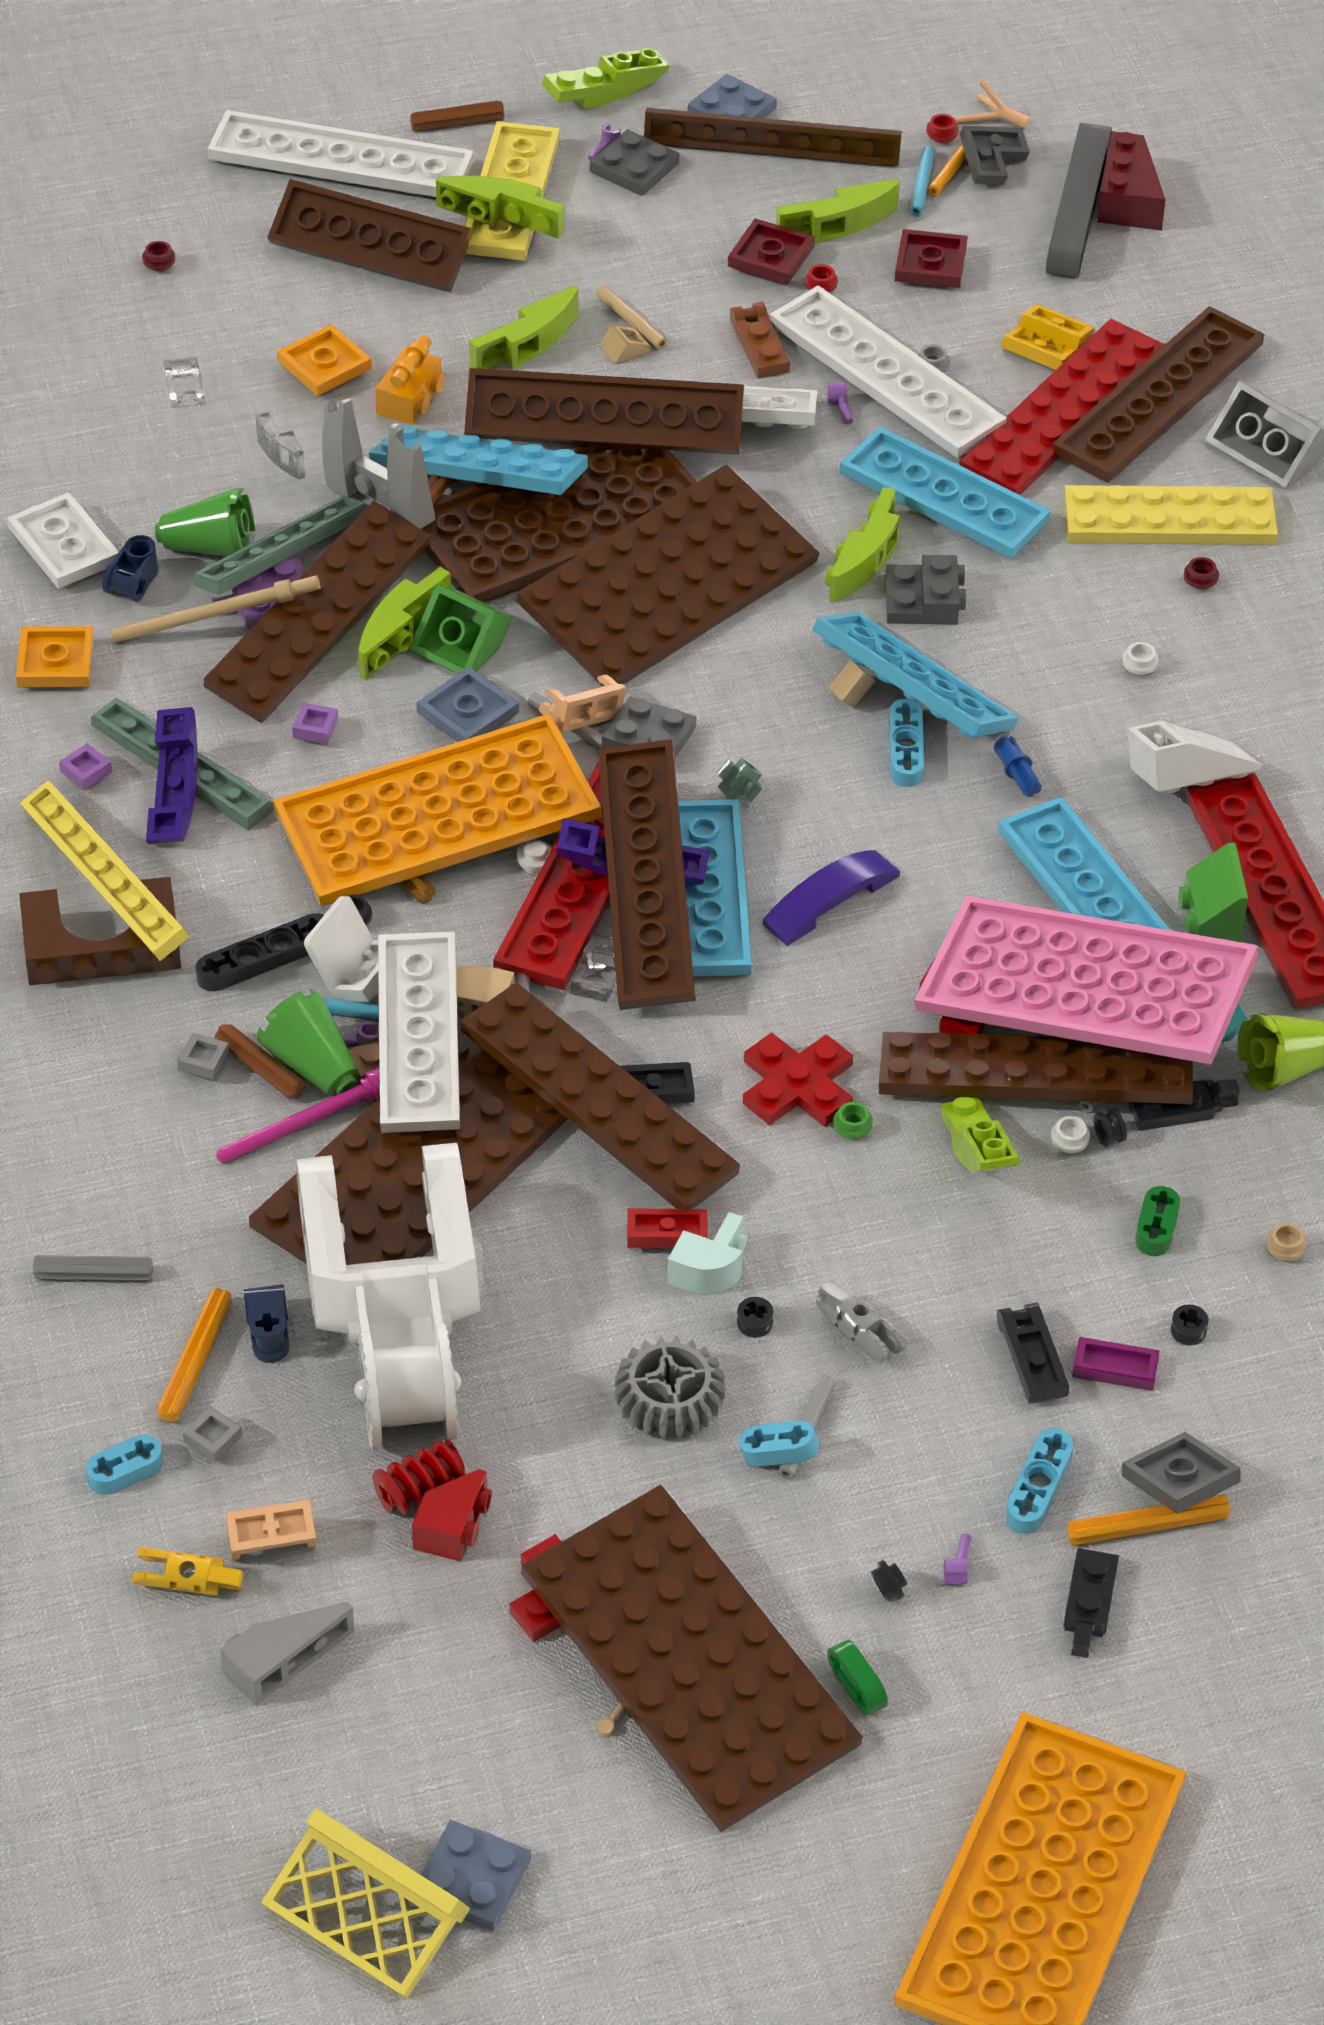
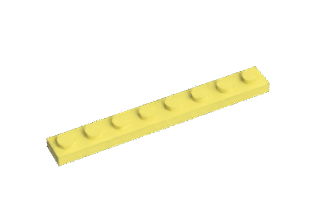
[20,780,190,961]

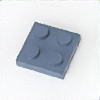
[687,73,777,118]
[416,666,519,742]
[421,1819,531,1931]

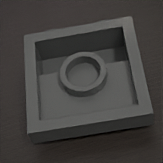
[885,555,966,625]

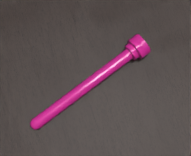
[216,1067,380,1163]

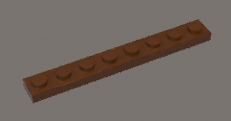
[644,108,902,166]

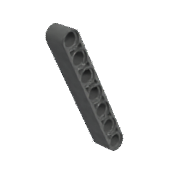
[1046,122,1112,277]

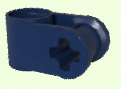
[102,535,159,602]
[243,1284,289,1363]

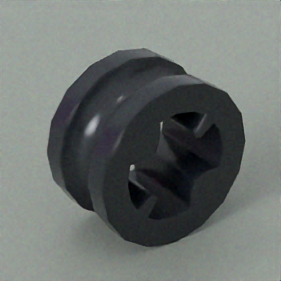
[1093,1108,1127,1147]
[737,1296,774,1338]
[1170,1304,1209,1346]

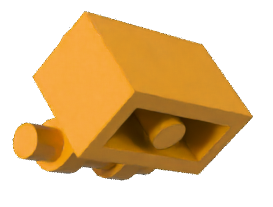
[375,335,445,425]

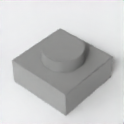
[177,1033,230,1080]
[183,1406,242,1463]

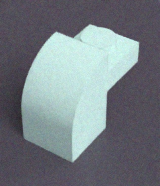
[667,1212,747,1295]

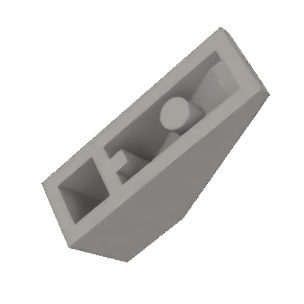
[220,1602,354,1706]

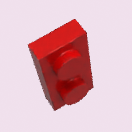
[627,1208,708,1248]

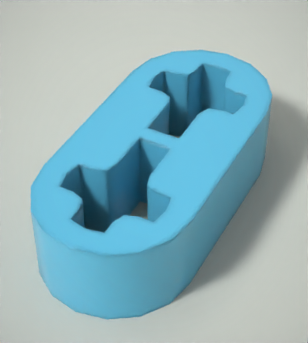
[739,1420,820,1466]
[86,1435,163,1494]

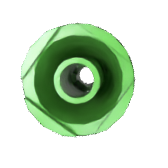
[155,488,255,557]
[257,989,359,1096]

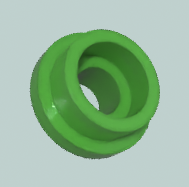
[834,1102,873,1139]

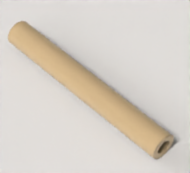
[596,286,668,350]

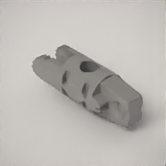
[816,1281,908,1364]

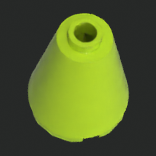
[1237,1013,1324,1091]

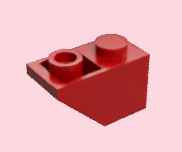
[412,1469,492,1562]

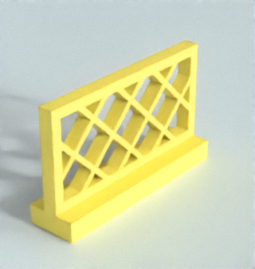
[261,1808,470,1998]

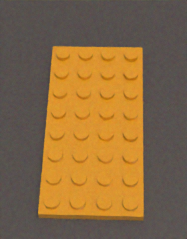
[273,713,602,907]
[894,1712,1187,2025]

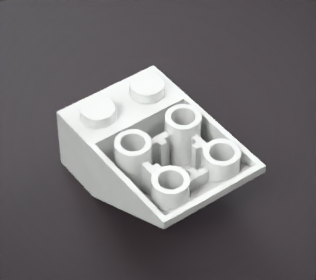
[1128,721,1261,794]

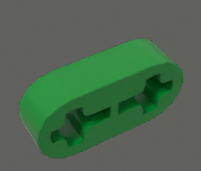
[1135,1186,1180,1256]
[827,1639,888,1716]

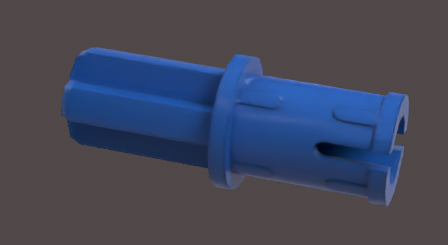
[993,735,1042,797]

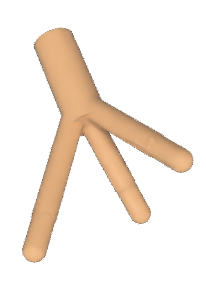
[955,80,1030,129]

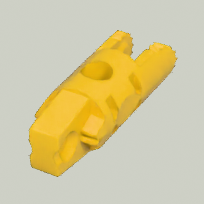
[131,1546,244,1596]

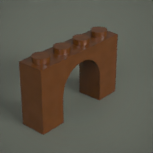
[19,876,181,985]

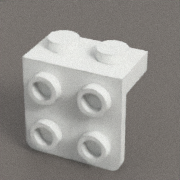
[304,896,379,1002]

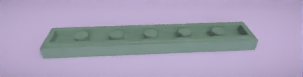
[193,495,368,595]
[91,697,274,830]

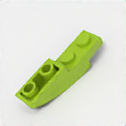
[542,48,670,110]
[436,175,564,238]
[776,178,900,244]
[469,285,579,369]
[825,487,900,602]
[358,567,451,680]
[941,1097,1020,1173]

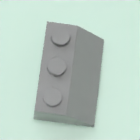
[1204,380,1324,489]

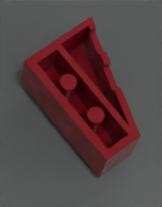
[1097,131,1166,230]

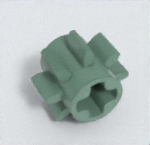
[717,758,763,803]

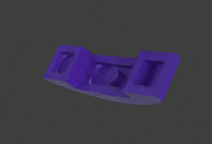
[146,707,198,844]
[556,819,710,887]
[763,850,900,946]

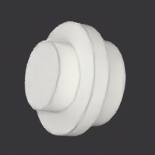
[1122,642,1158,675]
[517,840,552,875]
[1051,1116,1090,1153]

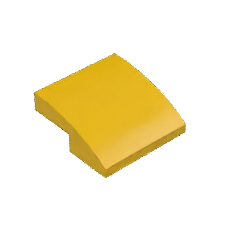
[1001,304,1095,370]

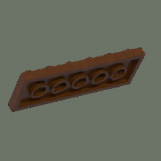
[267,179,473,293]

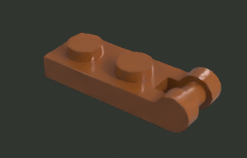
[730,302,790,378]

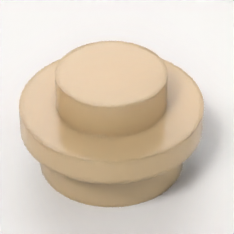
[1266,1223,1307,1261]

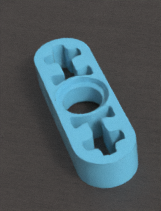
[889,699,924,787]
[1006,1428,1074,1534]

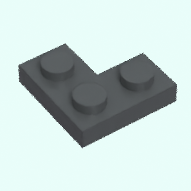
[959,126,1030,185]

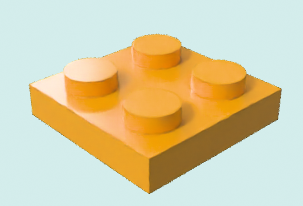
[277,324,372,396]
[16,626,94,687]

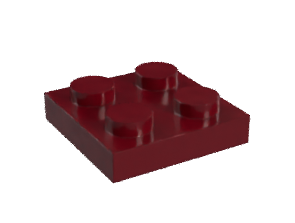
[728,218,815,285]
[894,229,968,288]

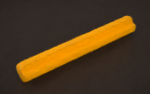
[157,1288,232,1423]
[1067,1494,1230,1545]

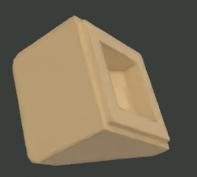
[600,325,652,363]
[828,660,876,708]

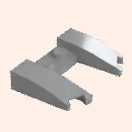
[322,398,436,529]

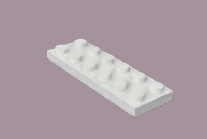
[378,931,460,1133]

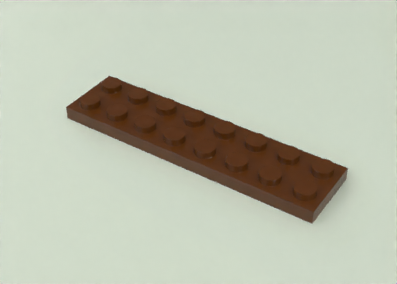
[1053,306,1264,483]
[464,368,744,455]
[203,500,431,724]
[598,739,696,1010]
[460,982,740,1213]
[879,1031,1193,1104]

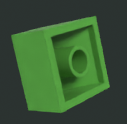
[409,584,513,673]
[1178,843,1248,942]

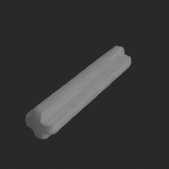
[33,1255,153,1281]

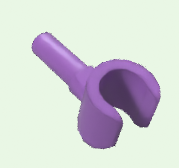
[588,124,621,161]
[827,382,854,424]
[342,1021,378,1046]
[944,1533,971,1585]

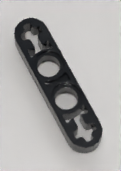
[195,913,324,992]

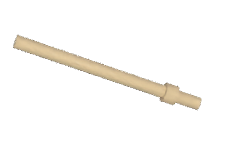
[111,575,321,643]

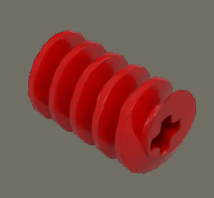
[372,1439,466,1516]

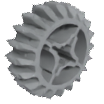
[615,1336,725,1440]

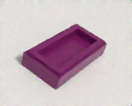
[1072,1337,1160,1391]

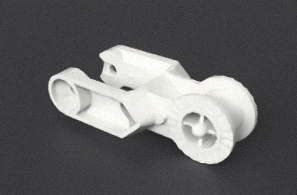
[296,1143,480,1448]

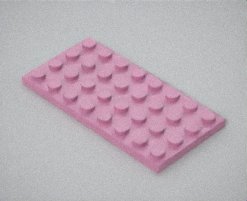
[914,895,1258,1064]

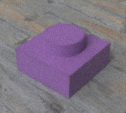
[292,702,338,744]
[59,743,112,790]

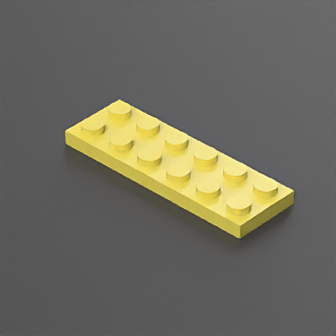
[465,121,560,261]
[1064,485,1278,545]

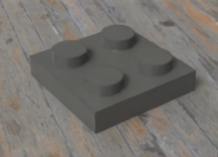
[590,129,680,196]
[601,696,697,758]
[1122,1432,1241,1514]

